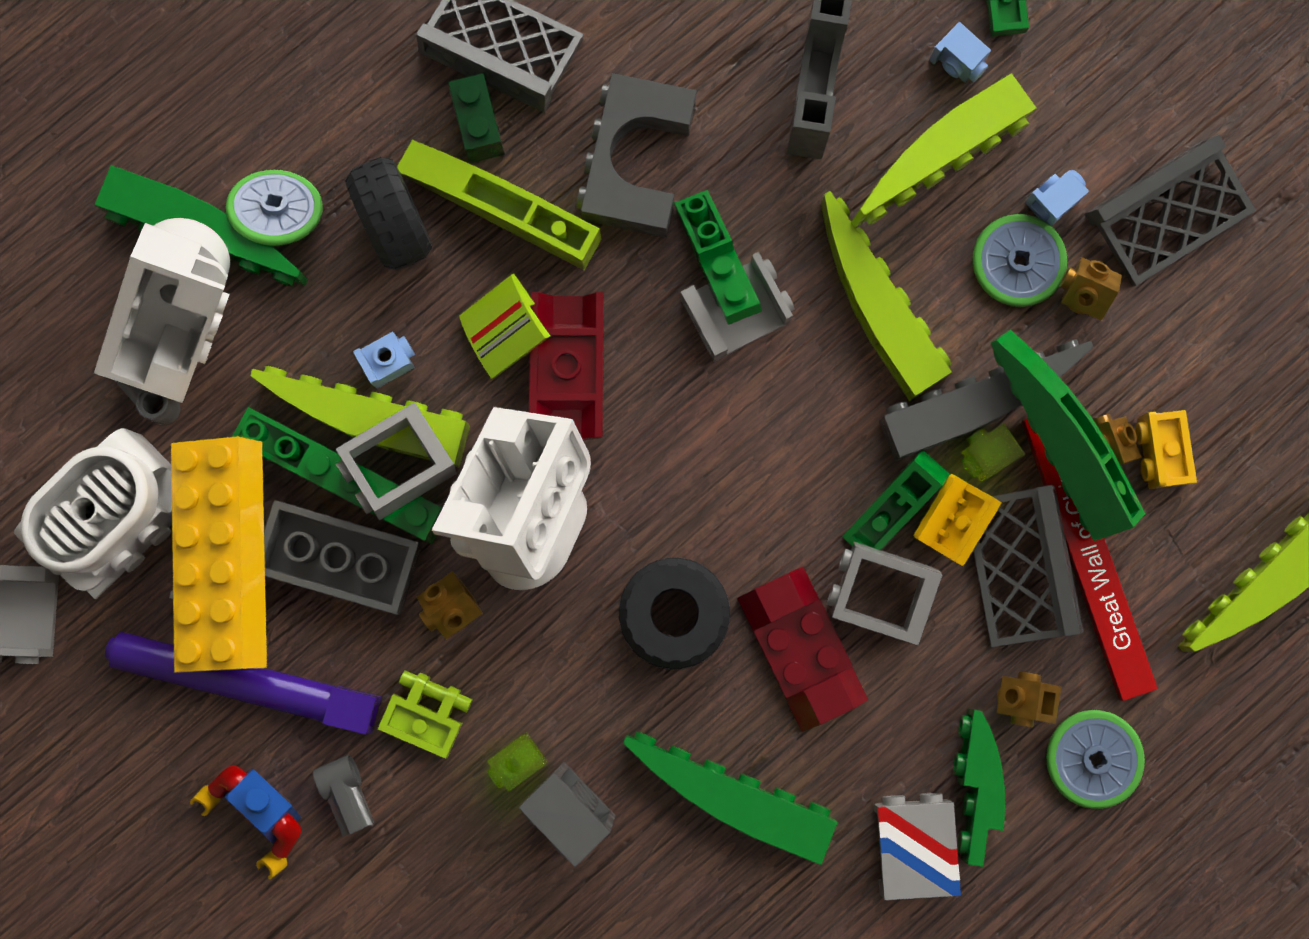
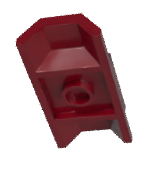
[529,292,604,441]
[737,566,868,732]

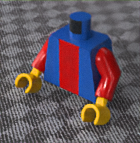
[190,765,301,879]

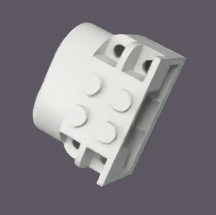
[94,218,230,403]
[432,407,591,590]
[14,428,172,599]

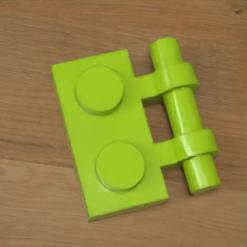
[378,670,473,759]

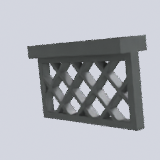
[416,0,584,113]
[1085,134,1256,286]
[974,485,1083,647]

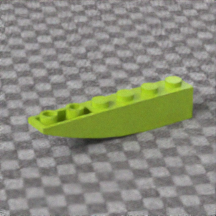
[851,73,1036,228]
[397,140,601,271]
[821,191,952,401]
[250,366,470,468]
[1178,513,1309,652]

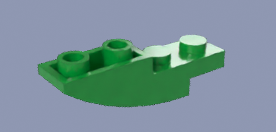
[674,190,762,325]
[953,708,1005,867]

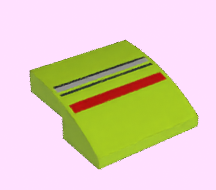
[459,274,550,379]

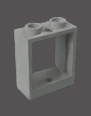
[336,402,457,520]
[827,542,942,645]

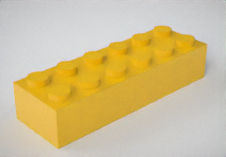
[171,436,267,672]

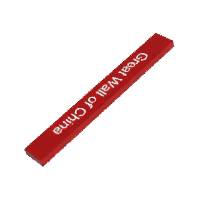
[1021,419,1158,701]

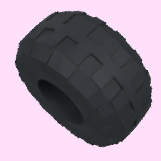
[345,157,433,270]
[619,558,730,670]

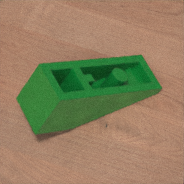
[842,449,950,561]

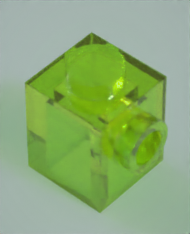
[961,424,1025,482]
[487,732,548,792]

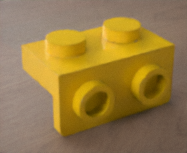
[1135,410,1197,489]
[914,474,1002,566]

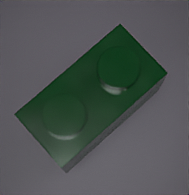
[448,73,505,163]

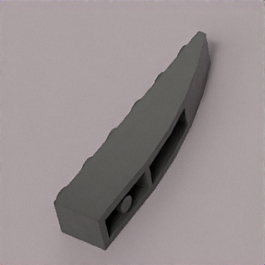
[879,339,1094,461]

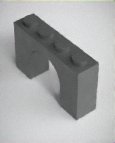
[786,0,852,160]
[576,73,697,238]

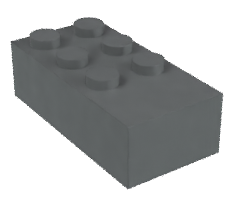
[264,500,423,615]
[519,762,616,867]

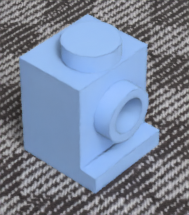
[929,22,991,83]
[1024,170,1089,226]
[353,331,415,389]

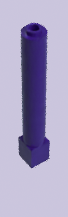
[105,632,382,735]

